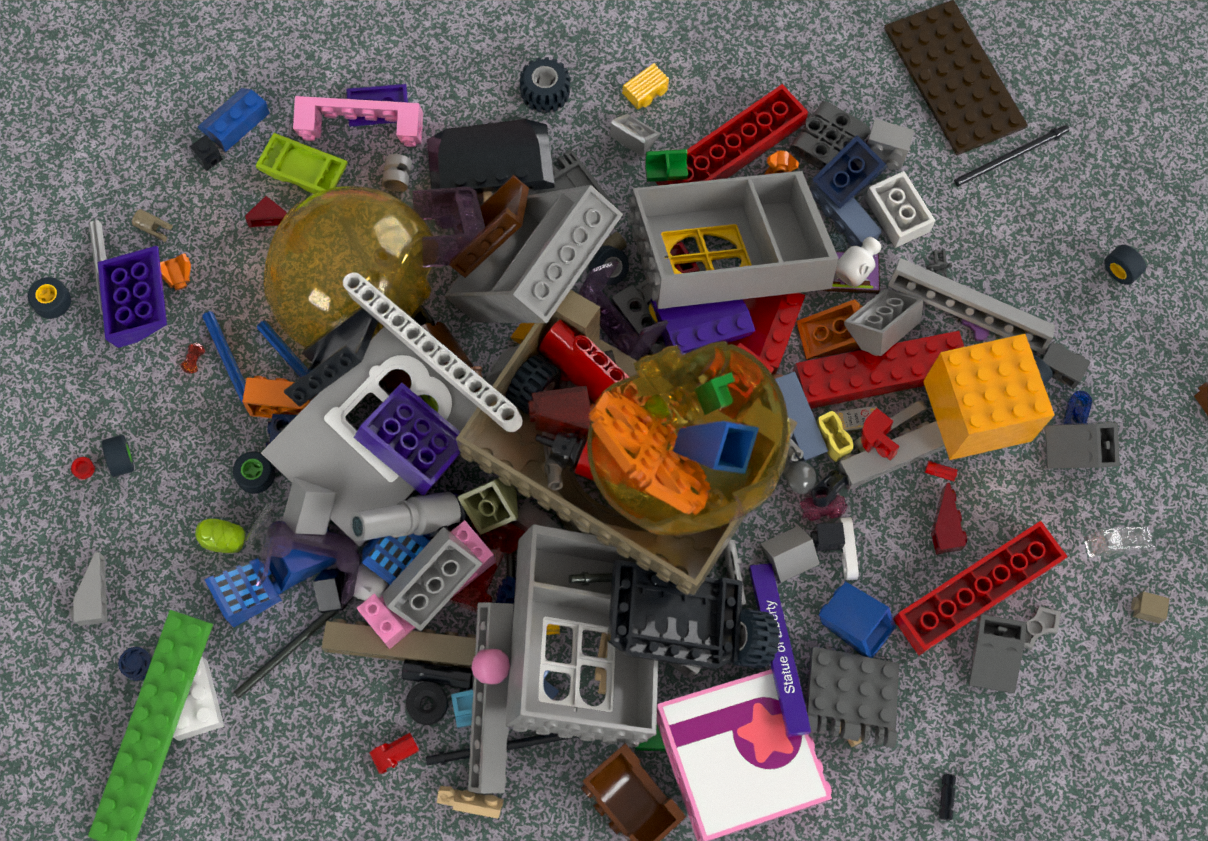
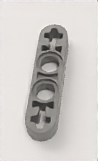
[854,400,928,451]

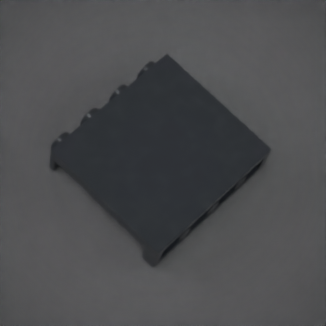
[284,307,379,407]

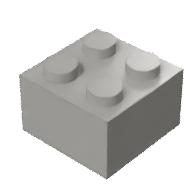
[866,119,914,170]

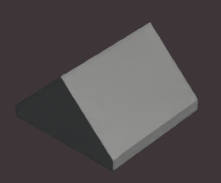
[610,114,660,157]
[283,478,337,535]
[760,526,819,583]

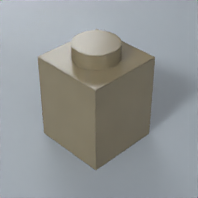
[1131,591,1170,624]

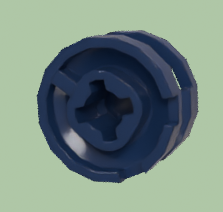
[118,646,153,681]

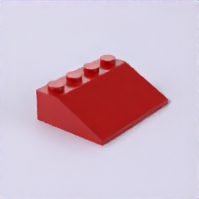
[718,293,806,374]

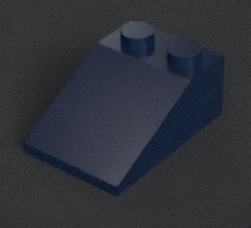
[812,135,888,209]

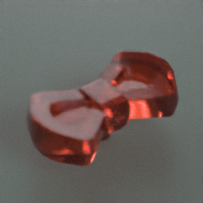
[180,343,205,374]

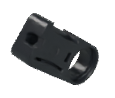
[811,470,849,507]

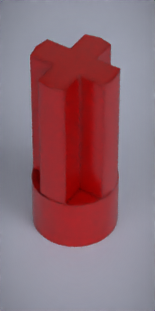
[924,460,958,482]

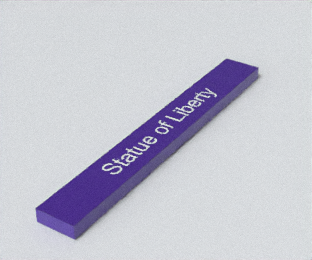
[749,563,811,737]

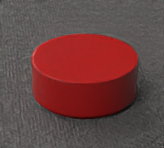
[71,457,95,479]

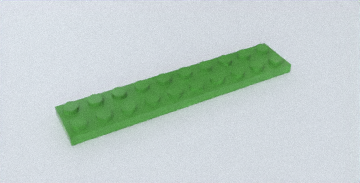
[88,610,213,841]

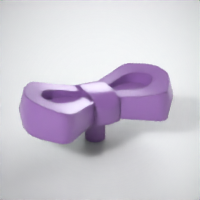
[962,319,989,341]

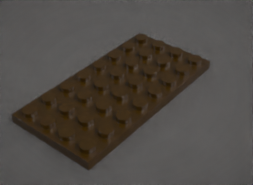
[884,0,1028,156]

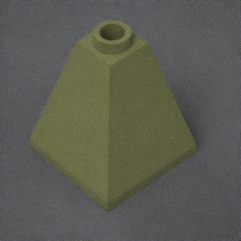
[457,478,518,535]

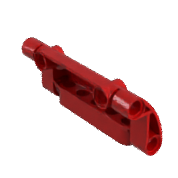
[538,319,676,434]

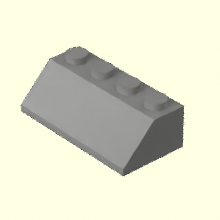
[844,288,924,356]
[382,527,482,631]

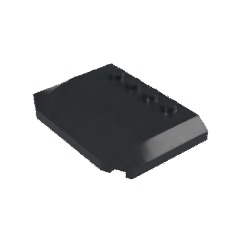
[427,119,555,203]
[607,559,743,669]

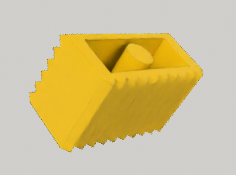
[622,63,669,110]

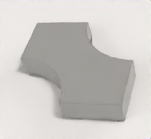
[1024,606,1061,650]

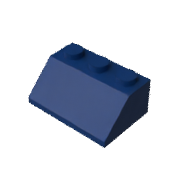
[197,88,270,152]

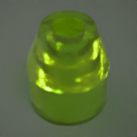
[645,394,670,419]

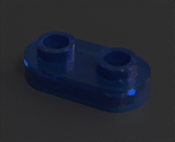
[1063,391,1092,424]

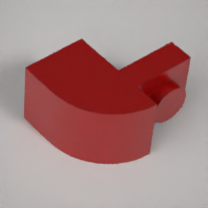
[860,408,900,461]

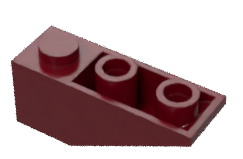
[931,483,967,555]

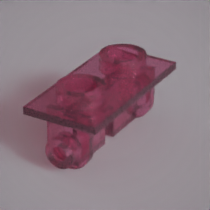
[800,494,848,521]

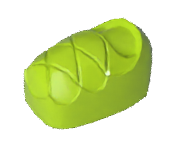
[195,519,246,553]

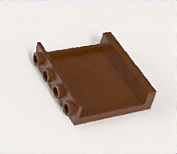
[449,175,529,278]

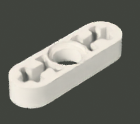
[838,517,859,580]

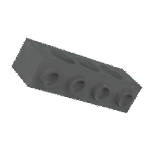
[611,284,677,369]

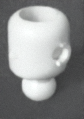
[835,237,881,287]
[349,563,390,601]

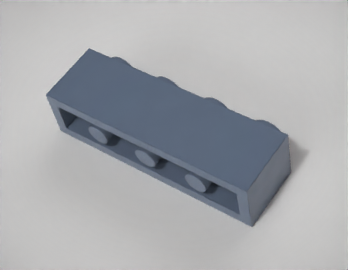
[810,181,882,247]
[767,372,828,462]

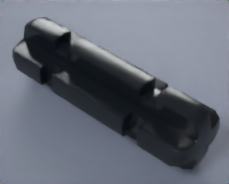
[939,774,956,821]

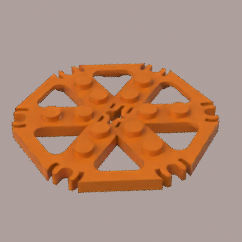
[588,391,711,514]

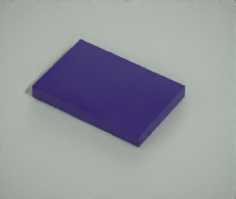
[346,84,408,127]

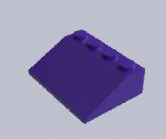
[98,246,167,348]
[650,298,755,359]
[353,383,460,496]

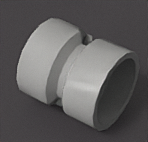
[382,154,412,192]

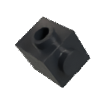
[189,135,223,171]
[810,522,846,551]

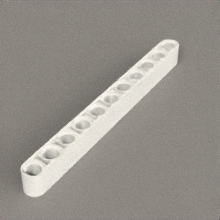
[343,272,522,432]

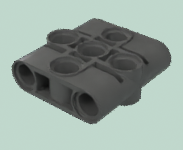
[790,101,871,170]

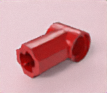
[369,733,420,774]

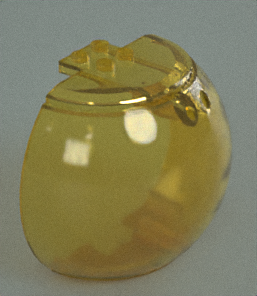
[264,186,438,348]
[587,341,790,535]

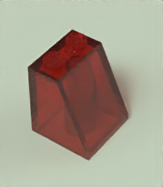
[528,386,594,440]

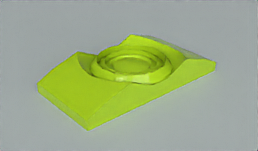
[255,133,348,197]

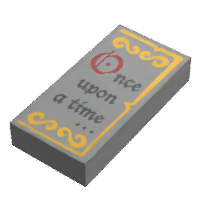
[835,406,877,433]

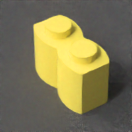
[816,411,853,462]

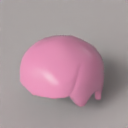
[472,649,510,684]

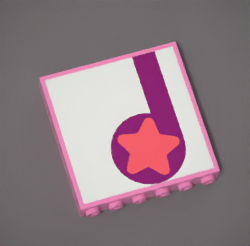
[656,669,832,841]

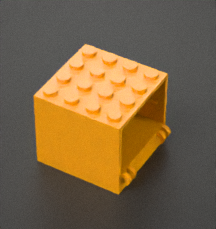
[923,334,1055,460]

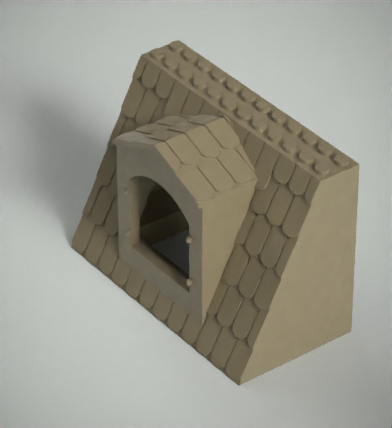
[456,290,798,595]

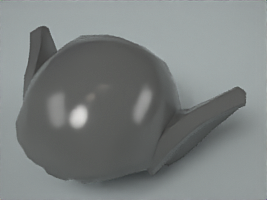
[782,452,821,494]

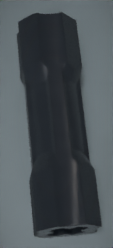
[401,659,473,690]

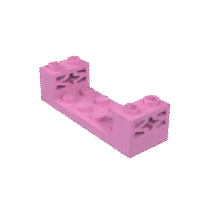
[293,96,423,147]
[357,521,496,649]

